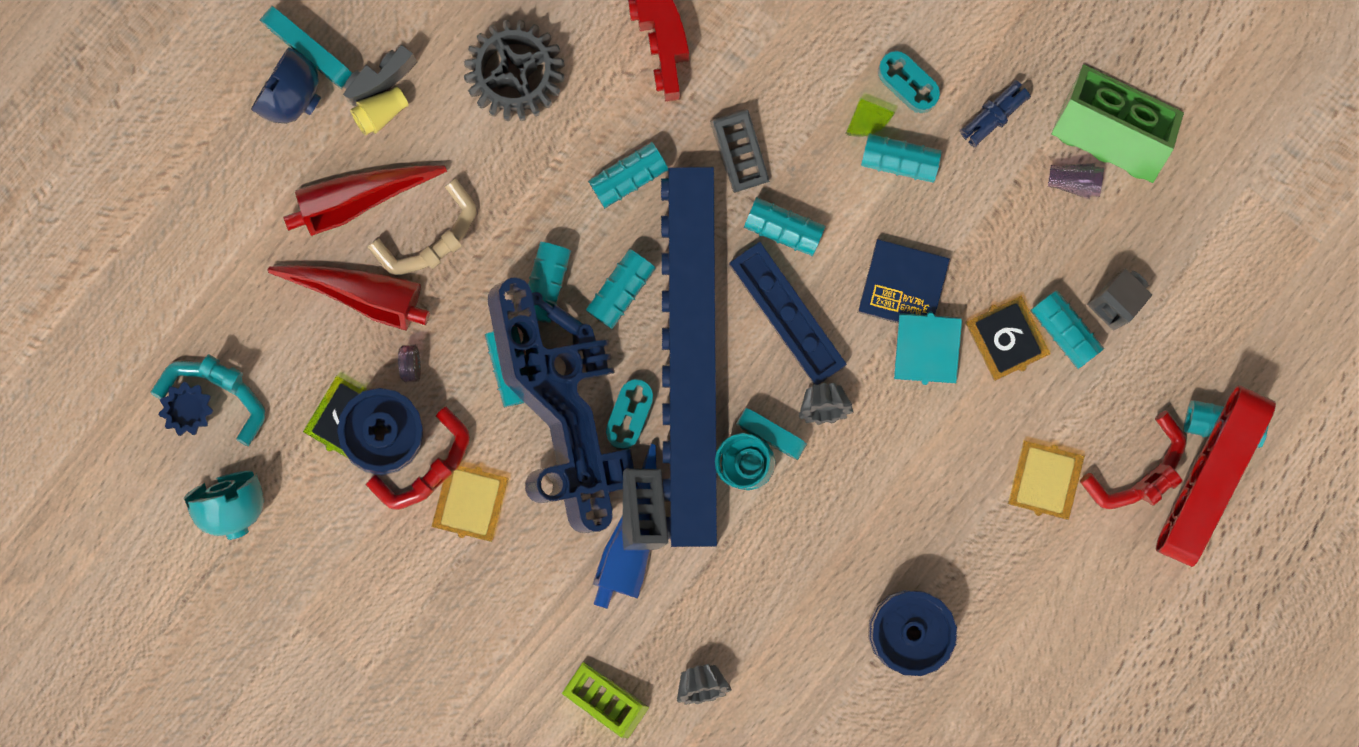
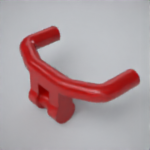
[365,406,470,510]
[1080,410,1186,509]

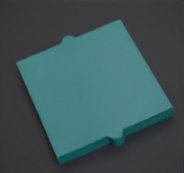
[894,312,962,385]

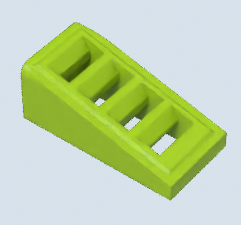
[562,662,649,738]

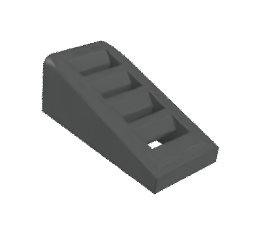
[710,109,770,193]
[622,469,668,550]

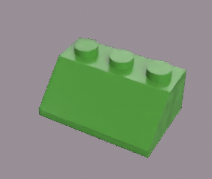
[1051,64,1184,183]

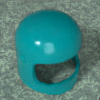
[715,433,776,491]

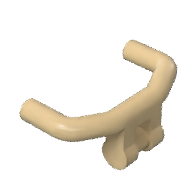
[367,178,476,275]

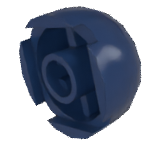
[251,47,321,124]

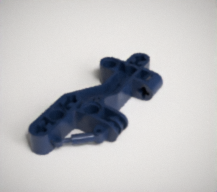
[488,278,638,533]

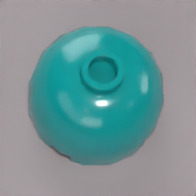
[184,471,264,540]

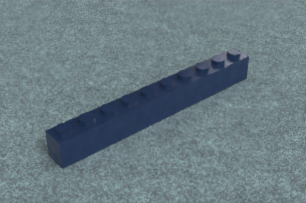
[661,167,717,547]

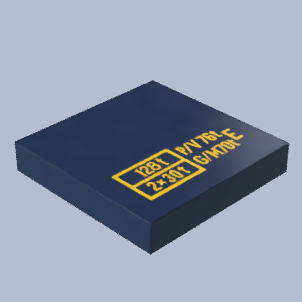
[857,239,950,323]

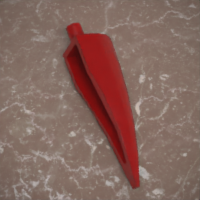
[283,165,447,236]
[267,266,430,331]

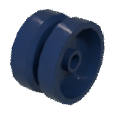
[337,388,423,476]
[868,590,957,676]

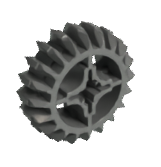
[464,20,565,121]

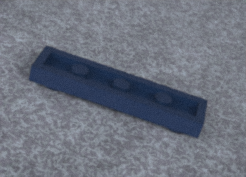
[729,242,847,385]

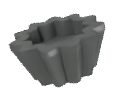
[799,383,854,425]
[677,664,732,705]

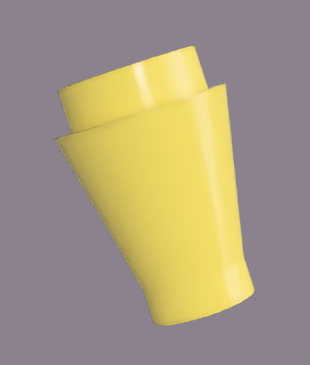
[350,87,409,136]

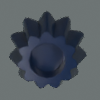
[158,382,214,436]

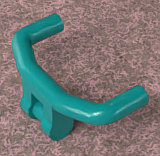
[150,354,266,447]

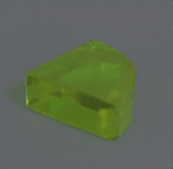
[845,98,895,137]

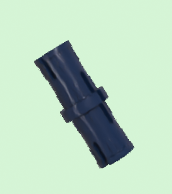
[959,80,1031,148]

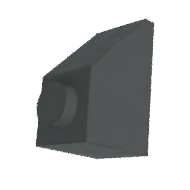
[1087,268,1152,331]

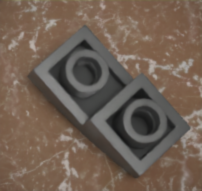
[343,45,417,106]

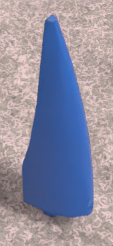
[592,443,657,609]

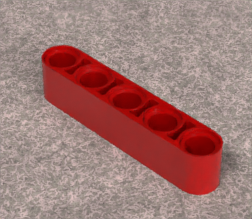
[1156,385,1276,567]

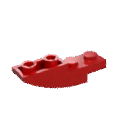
[628,0,689,102]

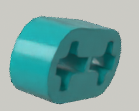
[878,51,940,113]
[606,379,653,449]
[736,408,807,460]

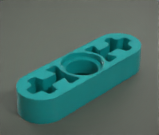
[259,6,353,89]

